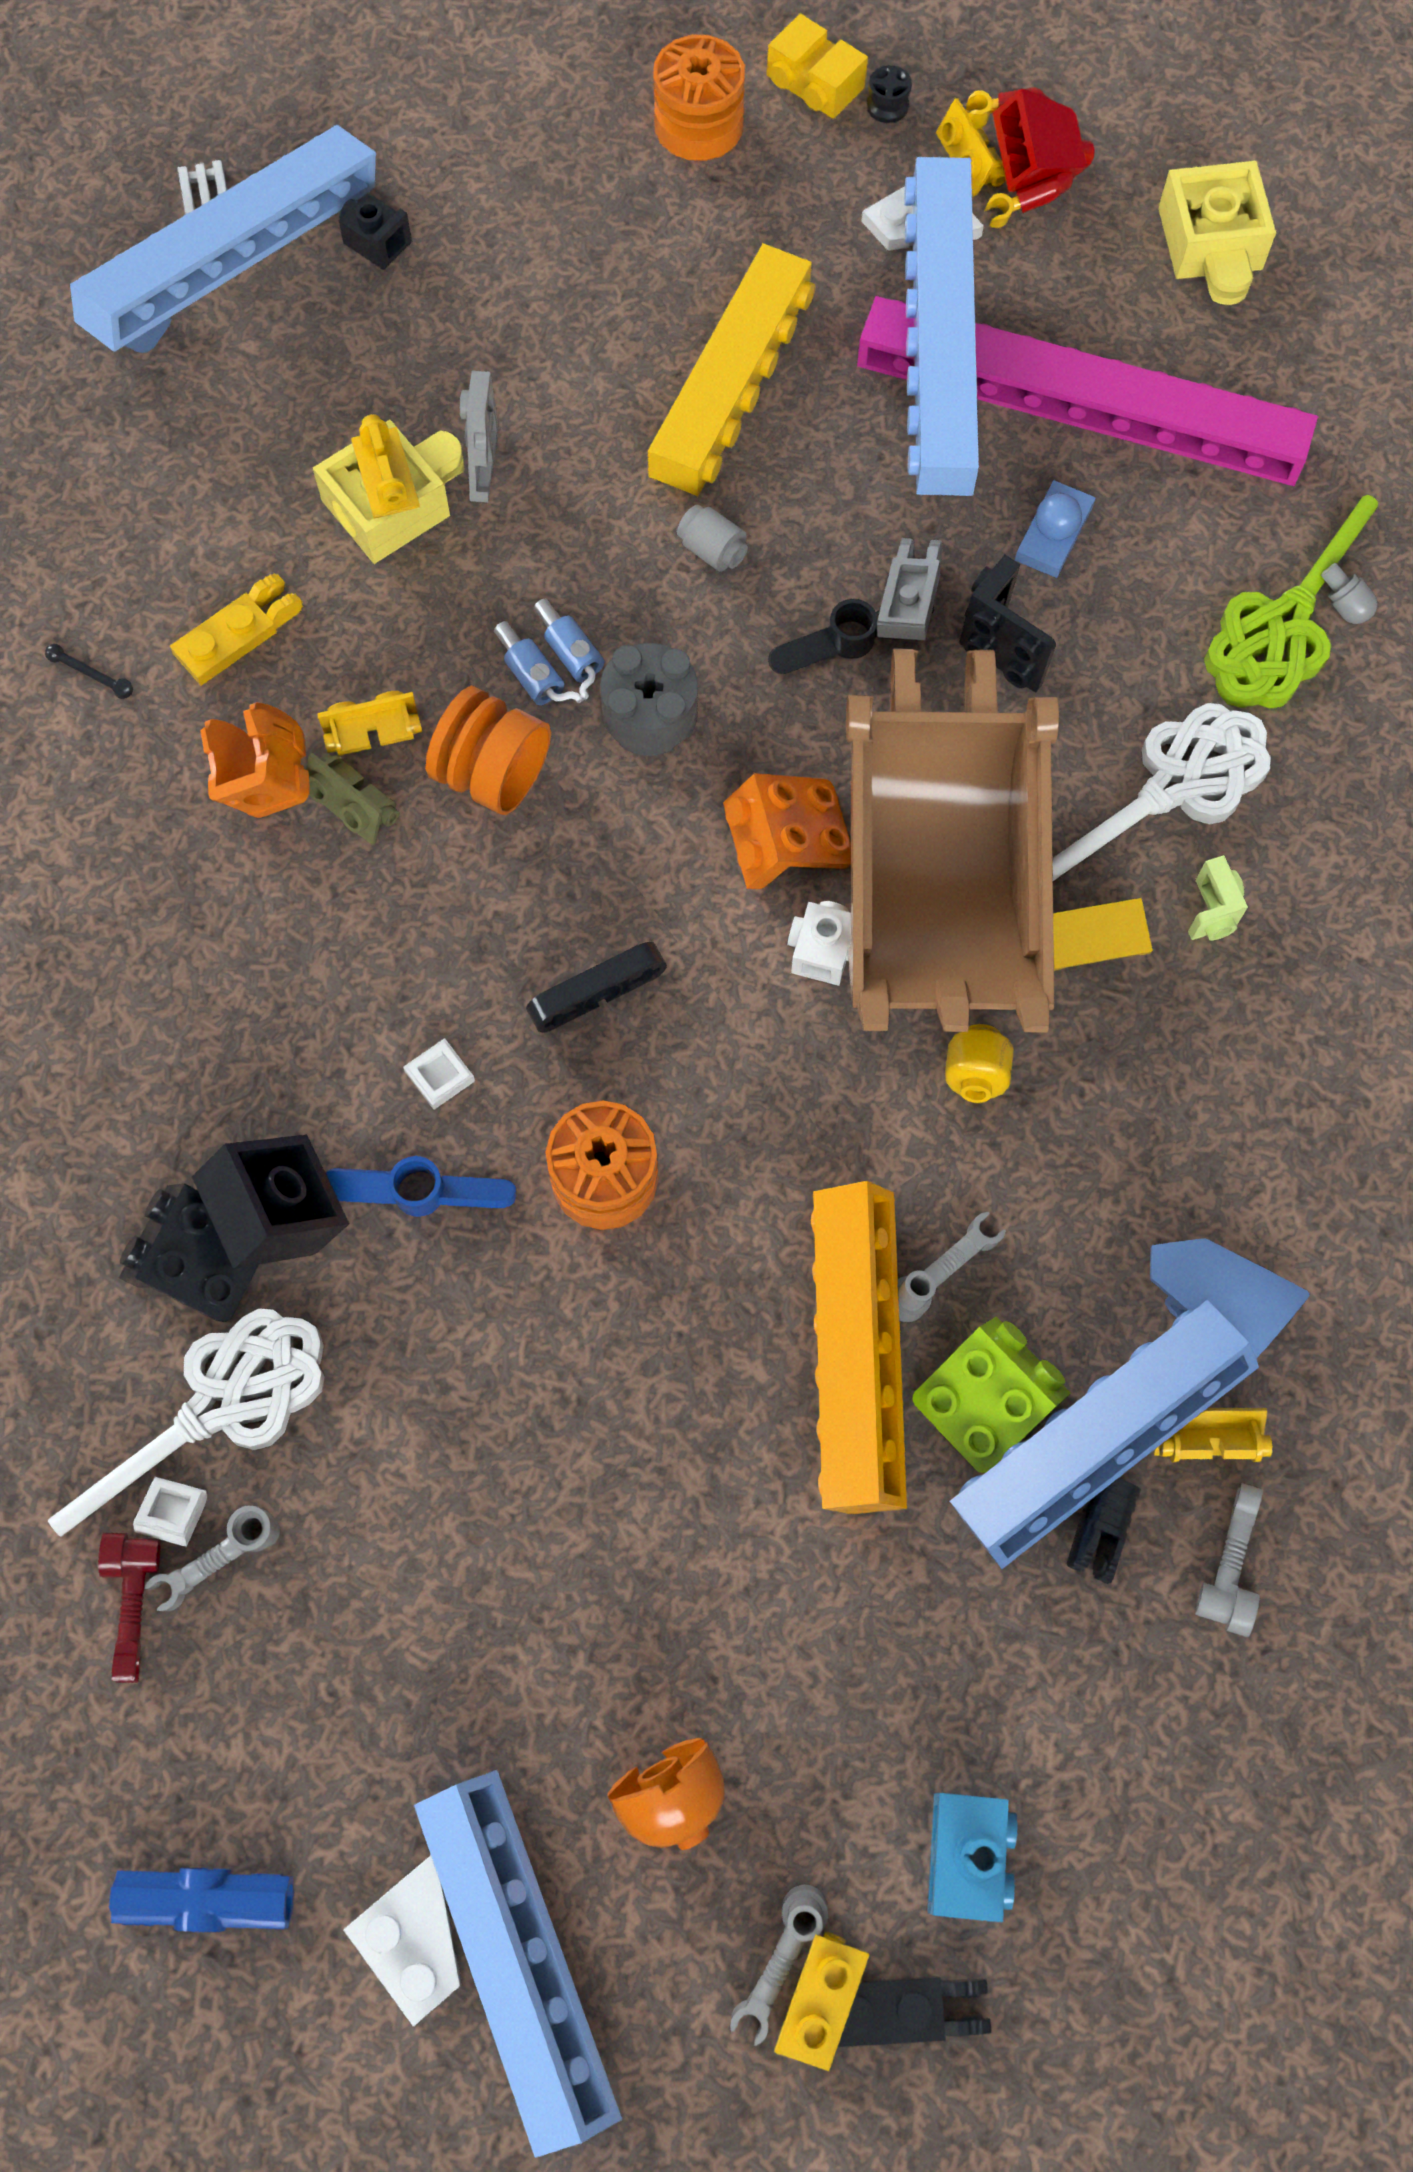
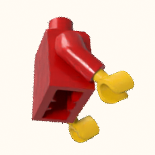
[966,87,1095,228]

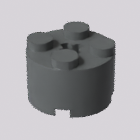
[600,643,698,756]

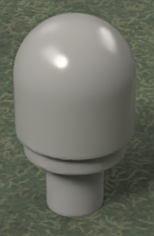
[1321,563,1377,624]

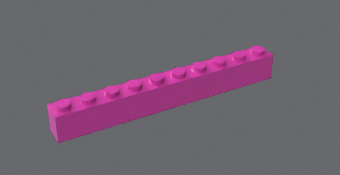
[857,296,1318,486]

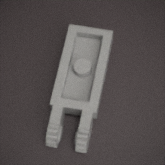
[877,538,943,640]

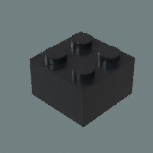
[192,1134,349,1269]

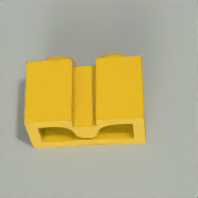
[767,13,868,119]

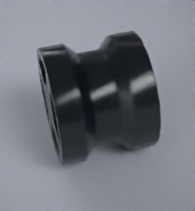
[867,65,912,124]

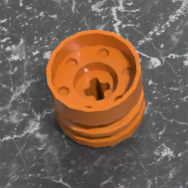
[653,35,745,161]
[425,685,551,815]
[546,1100,659,1230]

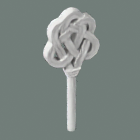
[1052,703,1271,881]
[48,1308,325,1537]

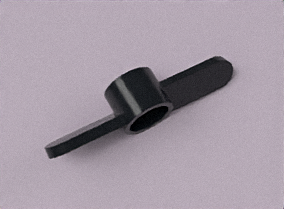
[768,599,934,674]

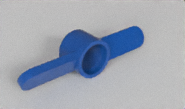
[326,1156,516,1217]

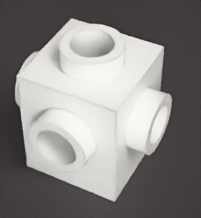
[787,901,851,986]

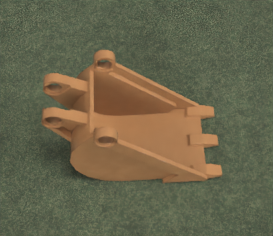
[846,649,1059,1033]

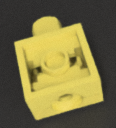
[1158,161,1276,305]
[313,420,464,564]

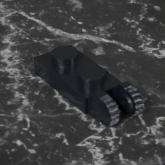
[838,1976,992,2047]

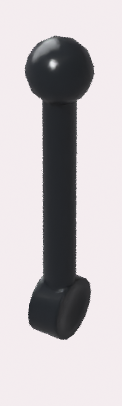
[45,644,133,699]

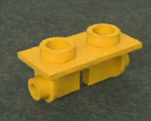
[936,98,1006,196]
[351,414,420,519]
[317,691,422,756]
[1154,1408,1272,1462]
[774,1932,870,2071]

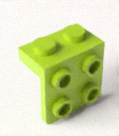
[912,1316,1071,1473]

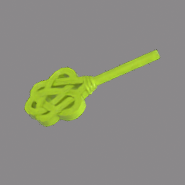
[1204,495,1379,709]

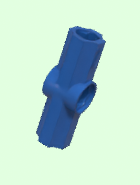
[109,1868,294,1932]

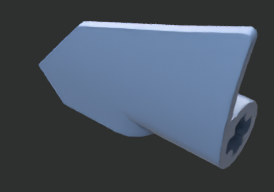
[1150,1238,1310,1359]

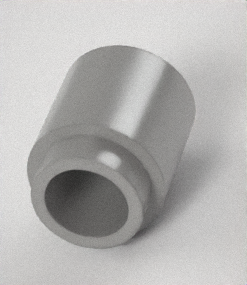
[677,504,748,572]

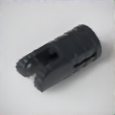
[1067,1478,1141,1584]

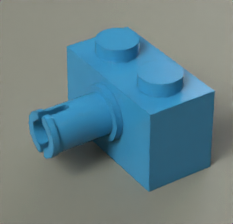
[927,1793,1017,1922]

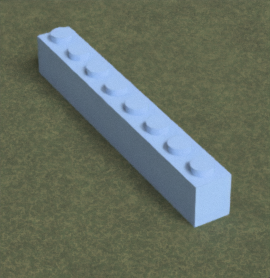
[70,125,376,352]
[904,157,979,496]

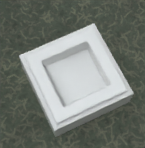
[403,1038,475,1110]
[133,1477,207,1547]

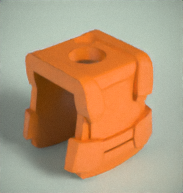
[200,702,310,818]

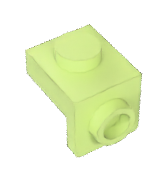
[1188,855,1248,940]

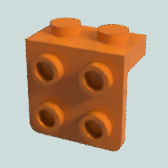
[723,773,851,889]

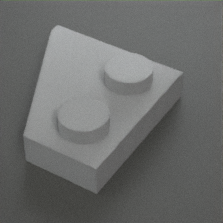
[460,371,498,503]

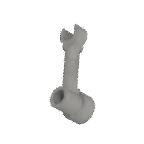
[898,1212,1006,1322]
[1195,1483,1263,1637]
[144,1506,280,1611]
[730,1884,828,2046]

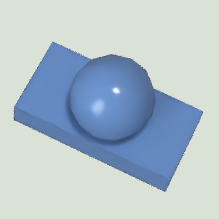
[1015,480,1096,578]

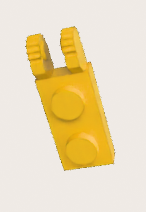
[170,573,303,686]

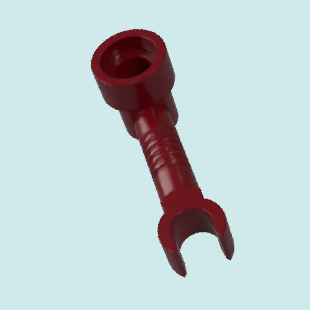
[98,1533,161,1683]

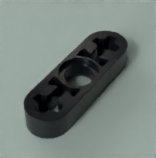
[526,942,667,1033]

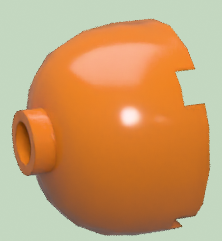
[608,1738,724,1850]

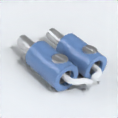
[494,599,605,706]

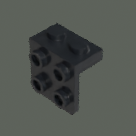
[959,554,1056,693]
[119,1183,259,1322]

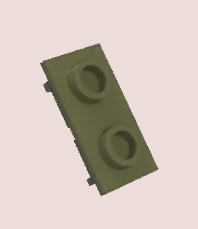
[306,753,400,846]

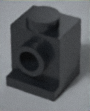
[339,192,412,270]

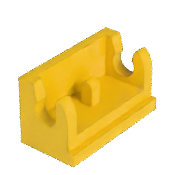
[1053,898,1153,971]

